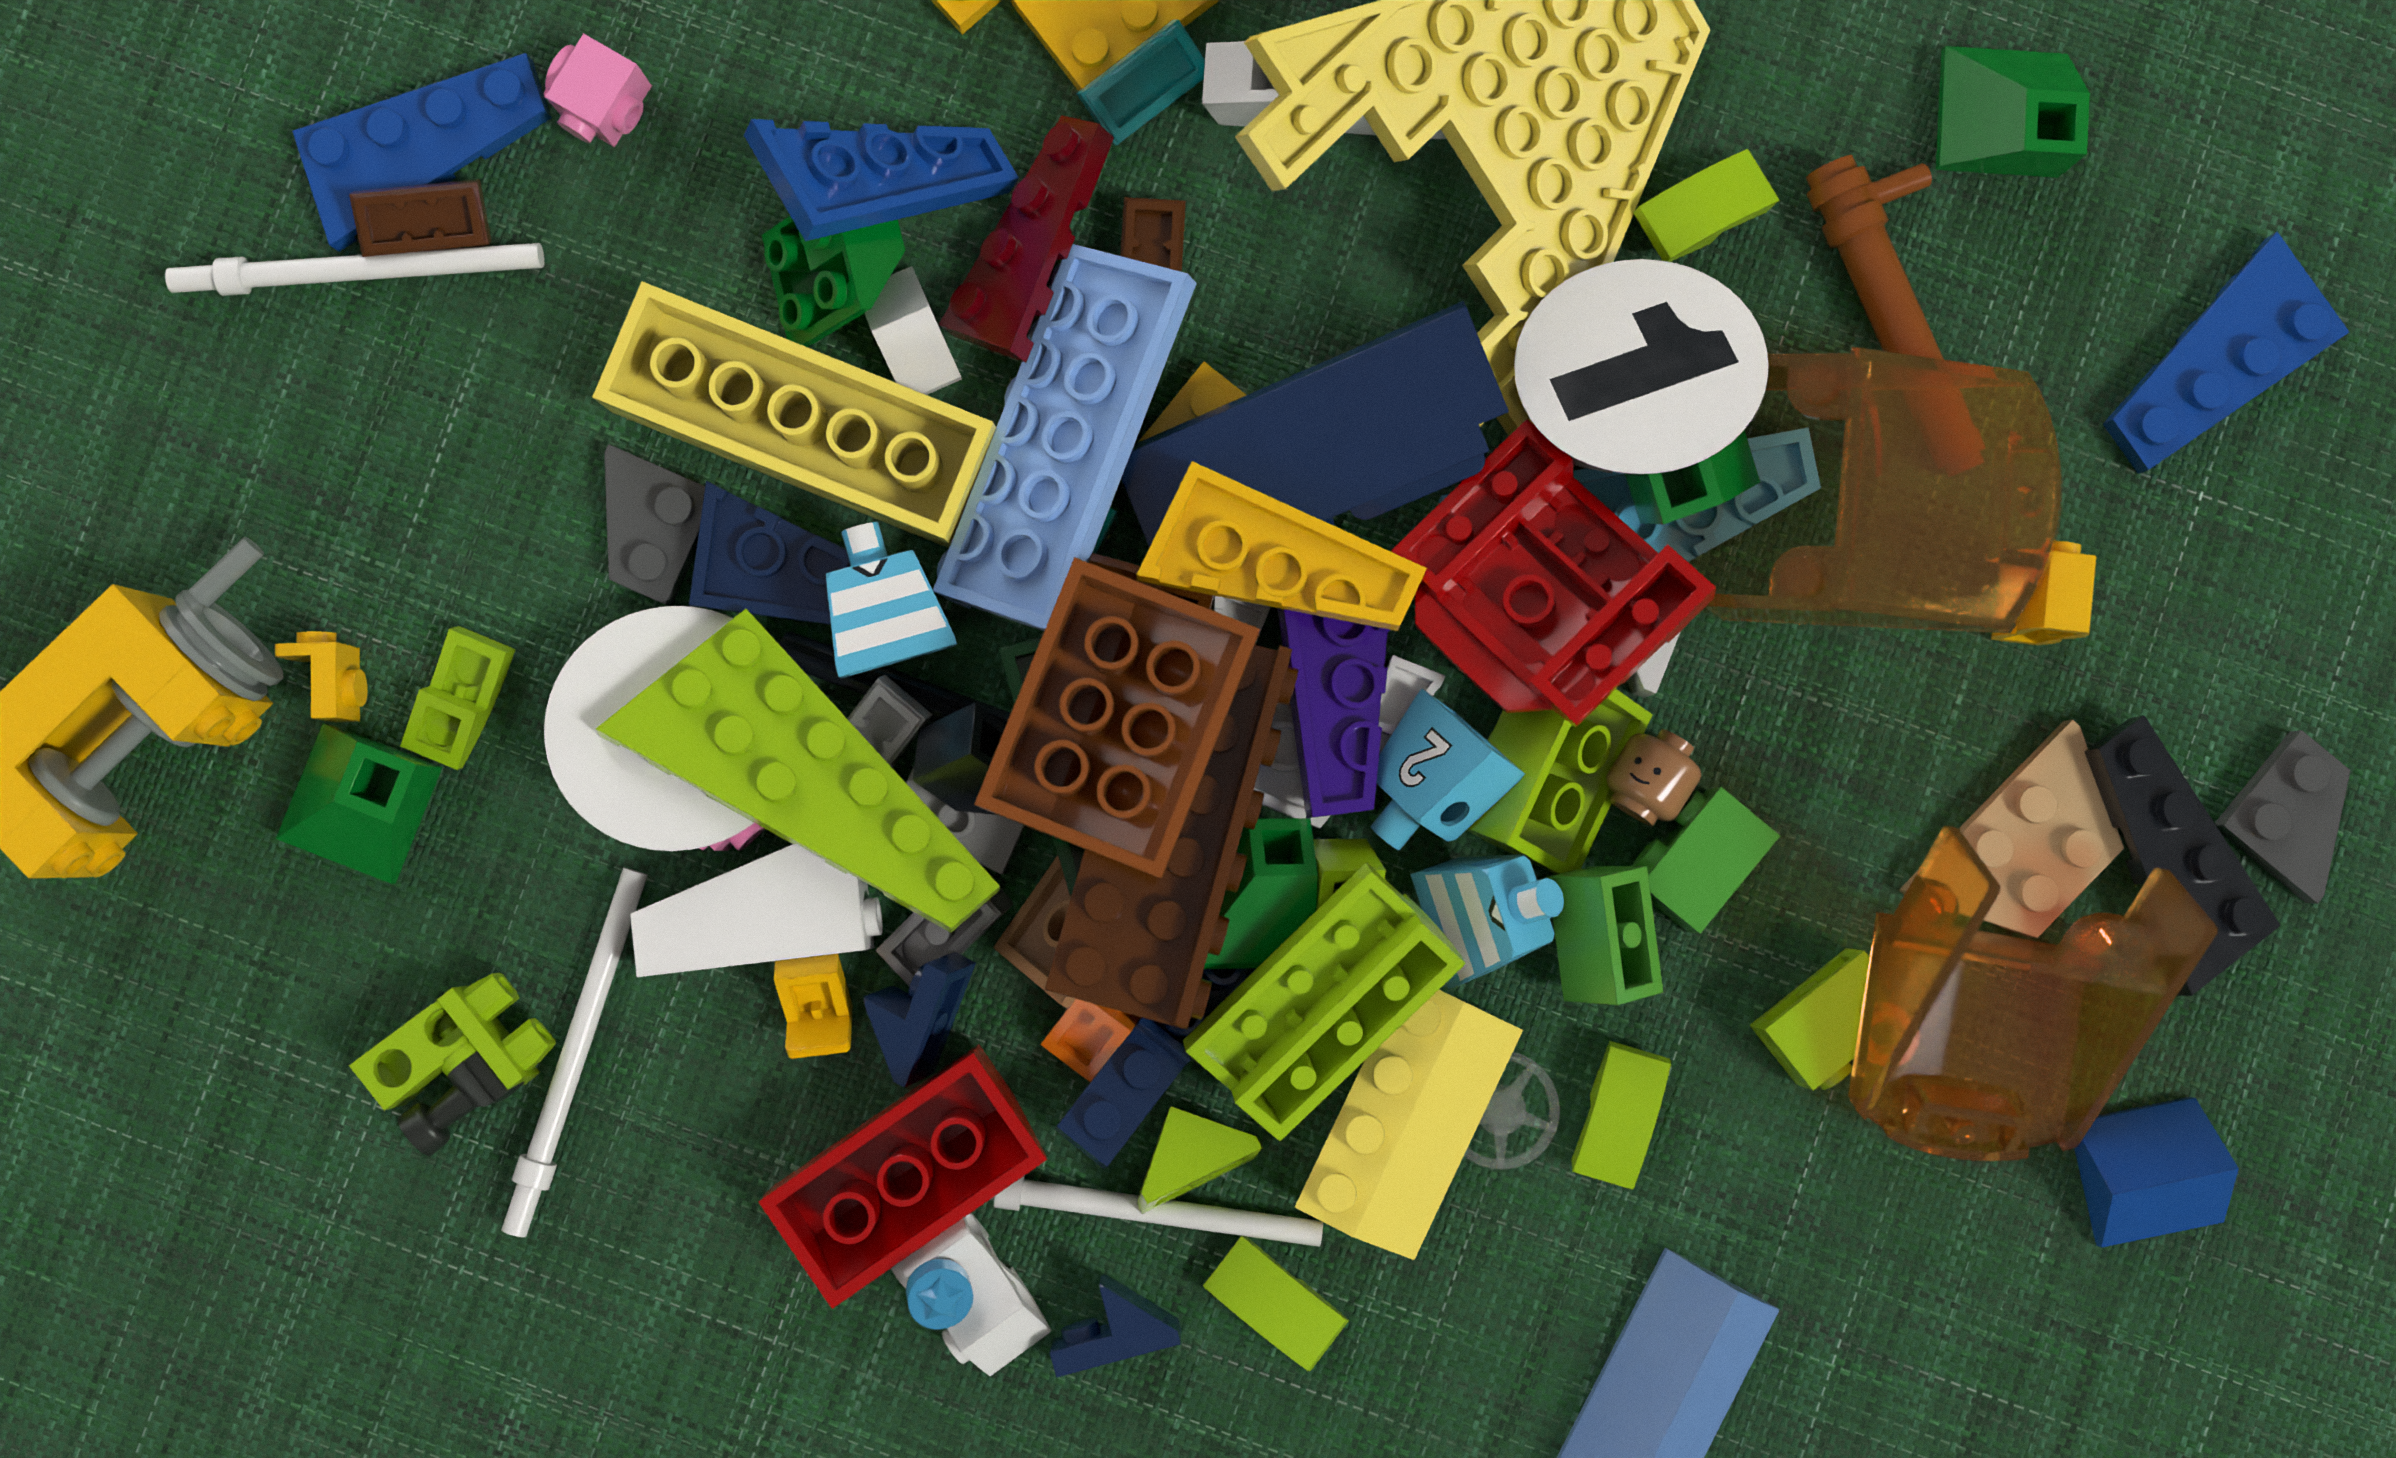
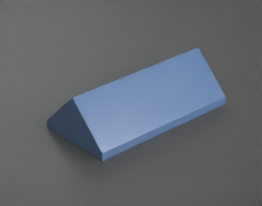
[1556,1247,1779,1458]

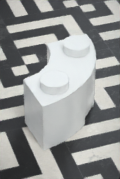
[891,1213,1052,1376]

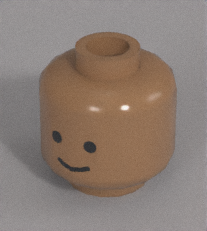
[1606,729,1701,827]

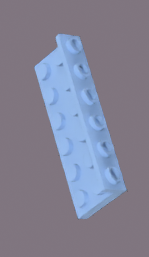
[933,244,1197,631]

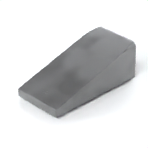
[875,888,1013,987]

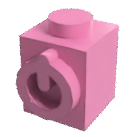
[544,33,652,147]

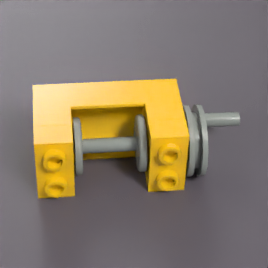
[0,537,284,879]

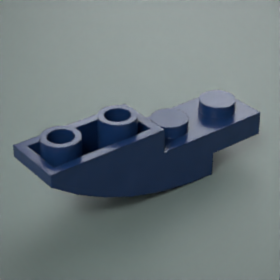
[1054,968,1257,1169]

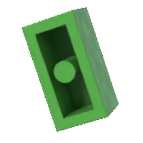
[1632,787,1780,934]
[1547,866,1663,1005]

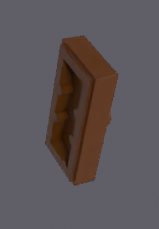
[349,179,492,257]
[1120,197,1186,272]

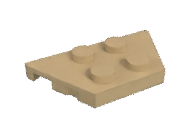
[1899,719,2124,938]

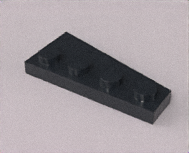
[2084,715,2281,996]

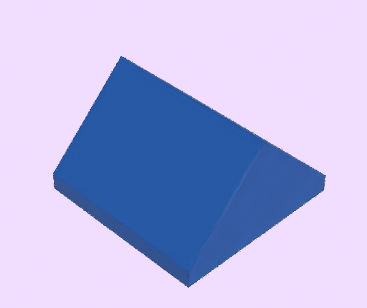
[2068,1097,2239,1248]

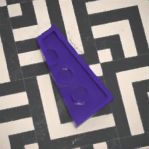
[1277,608,1391,818]

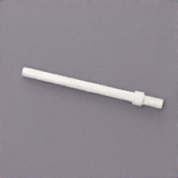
[165,243,544,296]
[501,868,647,1237]
[990,1175,1323,1247]

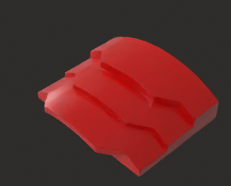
[1391,419,1716,727]

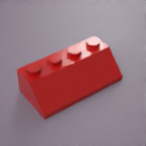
[759,1044,1047,1309]

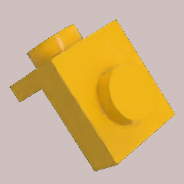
[275,631,368,722]
[774,954,853,1059]

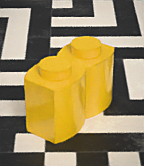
[1991,541,2097,645]

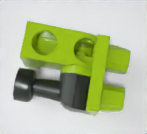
[349,973,556,1156]

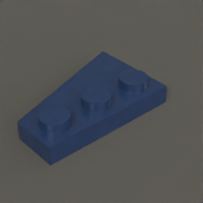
[689,481,851,625]

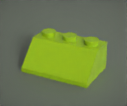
[1467,689,1653,874]

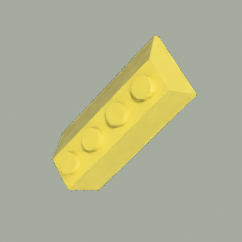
[1295,989,1523,1260]

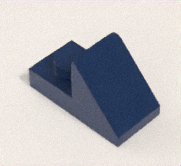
[864,952,976,1088]
[1050,1274,1182,1378]

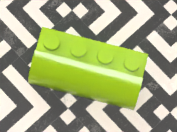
[1183,862,1466,1141]

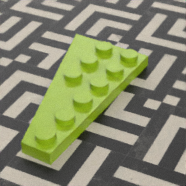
[596,609,1000,933]

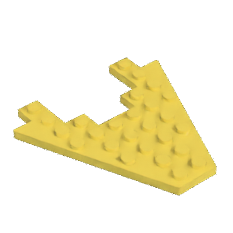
[1235,0,1710,436]

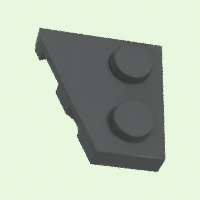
[604,444,705,606]
[2215,730,2351,904]

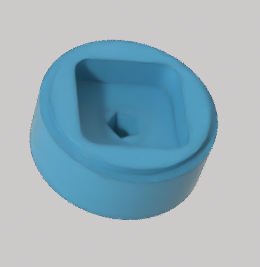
[906,1259,973,1329]

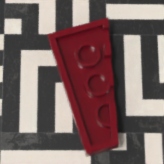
[938,115,1114,363]

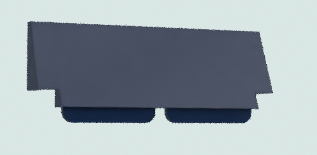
[1121,301,1509,547]

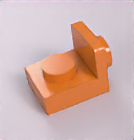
[1040,999,1140,1082]

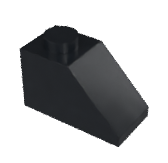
[913,702,1006,815]

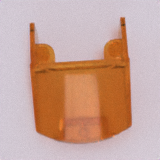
[1705,347,2063,633]
[1848,826,2218,1161]

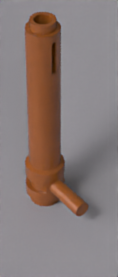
[1806,155,1984,478]

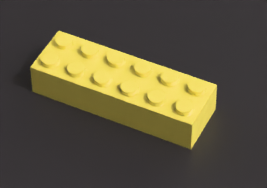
[592,281,996,548]

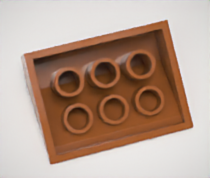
[974,557,1260,879]

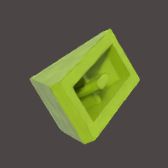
[1137,1107,1262,1214]

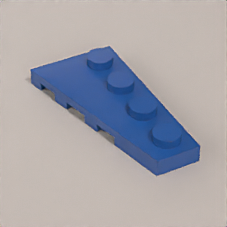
[292,53,552,252]
[744,119,1019,241]
[2103,232,2349,474]

